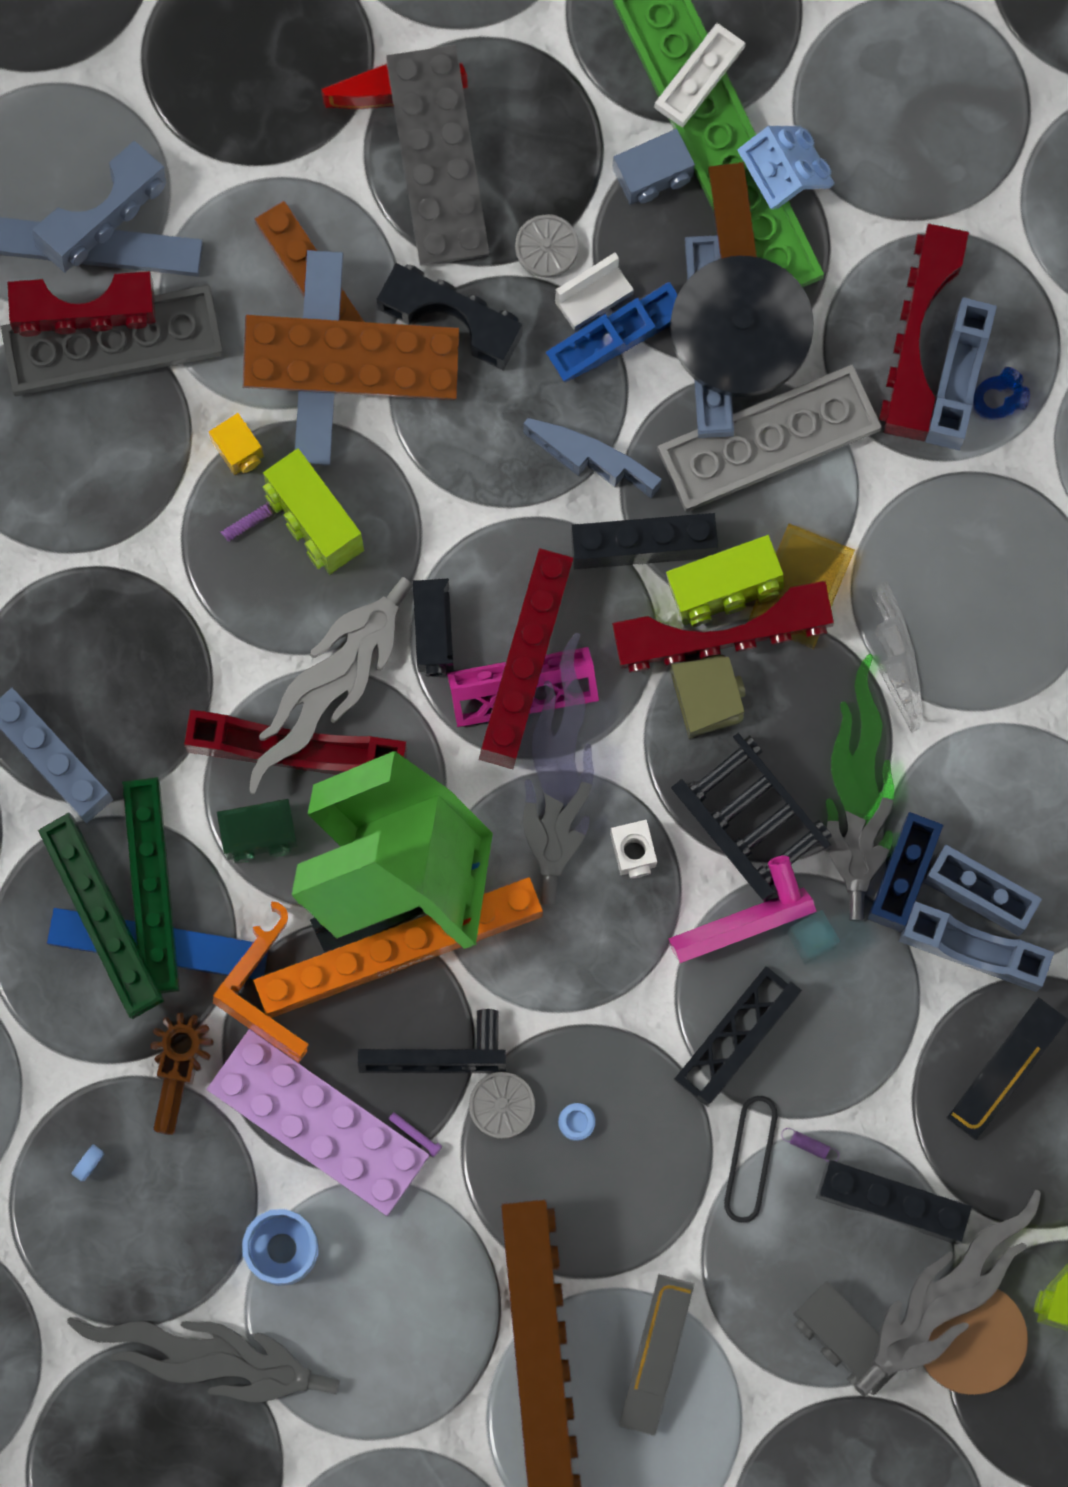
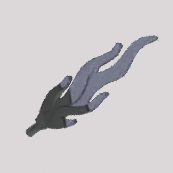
[522,633,594,905]

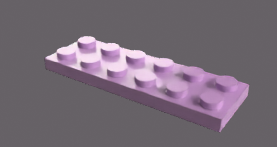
[206,1029,430,1217]

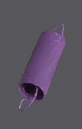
[781,1128,839,1161]

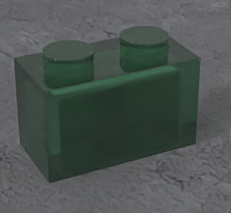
[217,799,298,864]

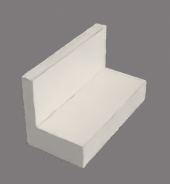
[555,253,634,331]

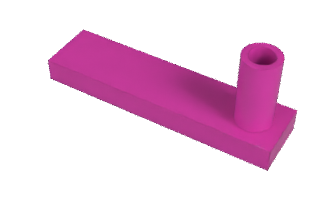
[668,856,817,963]

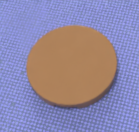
[923,1288,1028,1395]

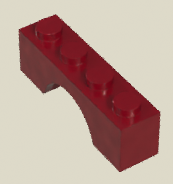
[7,271,156,337]

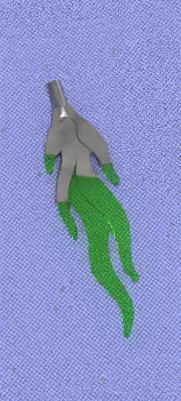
[826,654,894,922]

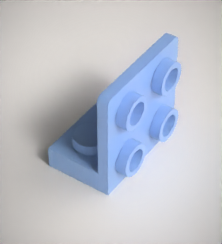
[737,126,834,209]

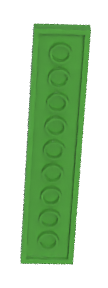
[613,0,824,287]

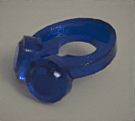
[973,367,1030,420]

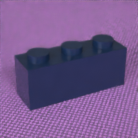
[867,812,943,932]

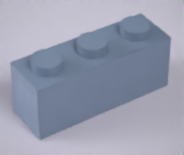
[923,844,1042,936]

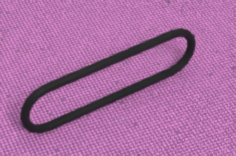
[724,1096,777,1223]

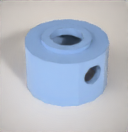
[242,1209,319,1286]

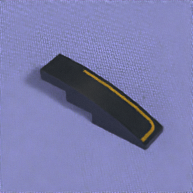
[946,997,1068,1140]

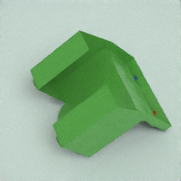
[292,751,493,949]

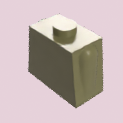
[670,655,746,739]

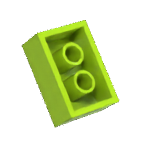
[262,448,364,575]
[666,535,784,627]

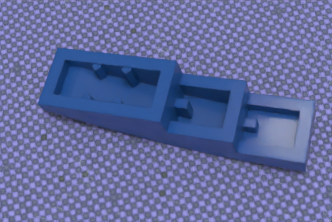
[546,281,678,382]

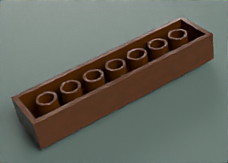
[501,1200,581,1487]

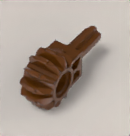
[150,1013,214,1135]

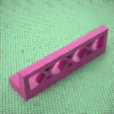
[447,647,599,727]

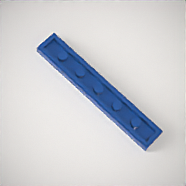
[47,908,269,980]

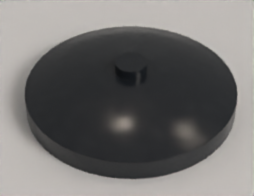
[671,256,814,397]

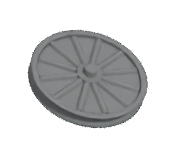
[515,215,579,277]
[469,1072,535,1139]

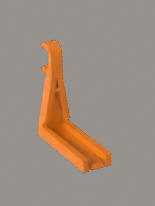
[213,902,309,1063]

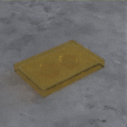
[748,523,855,649]

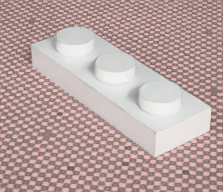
[654,23,745,128]

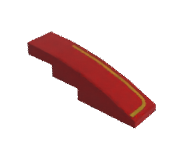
[321,63,468,109]

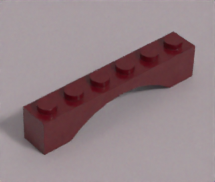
[879,223,969,442]
[478,548,574,770]
[612,580,834,673]
[184,709,408,775]

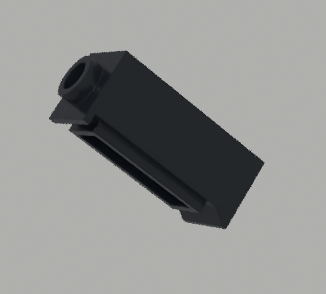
[412,578,454,677]

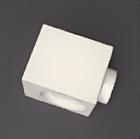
[610,819,657,879]

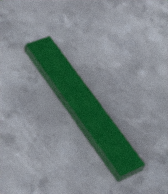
[122,777,180,994]
[38,812,164,1019]

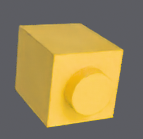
[208,413,264,475]

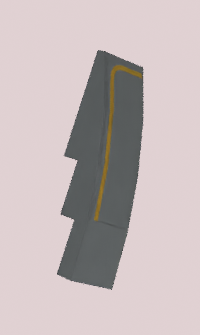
[619,1274,695,1436]

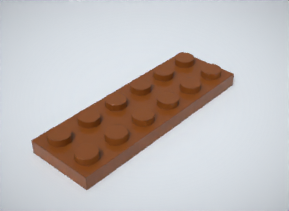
[242,315,459,400]

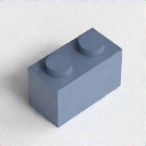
[612,128,695,205]

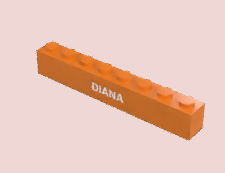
[254,877,543,1018]

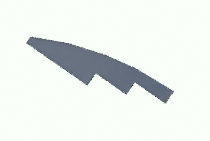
[523,418,662,499]

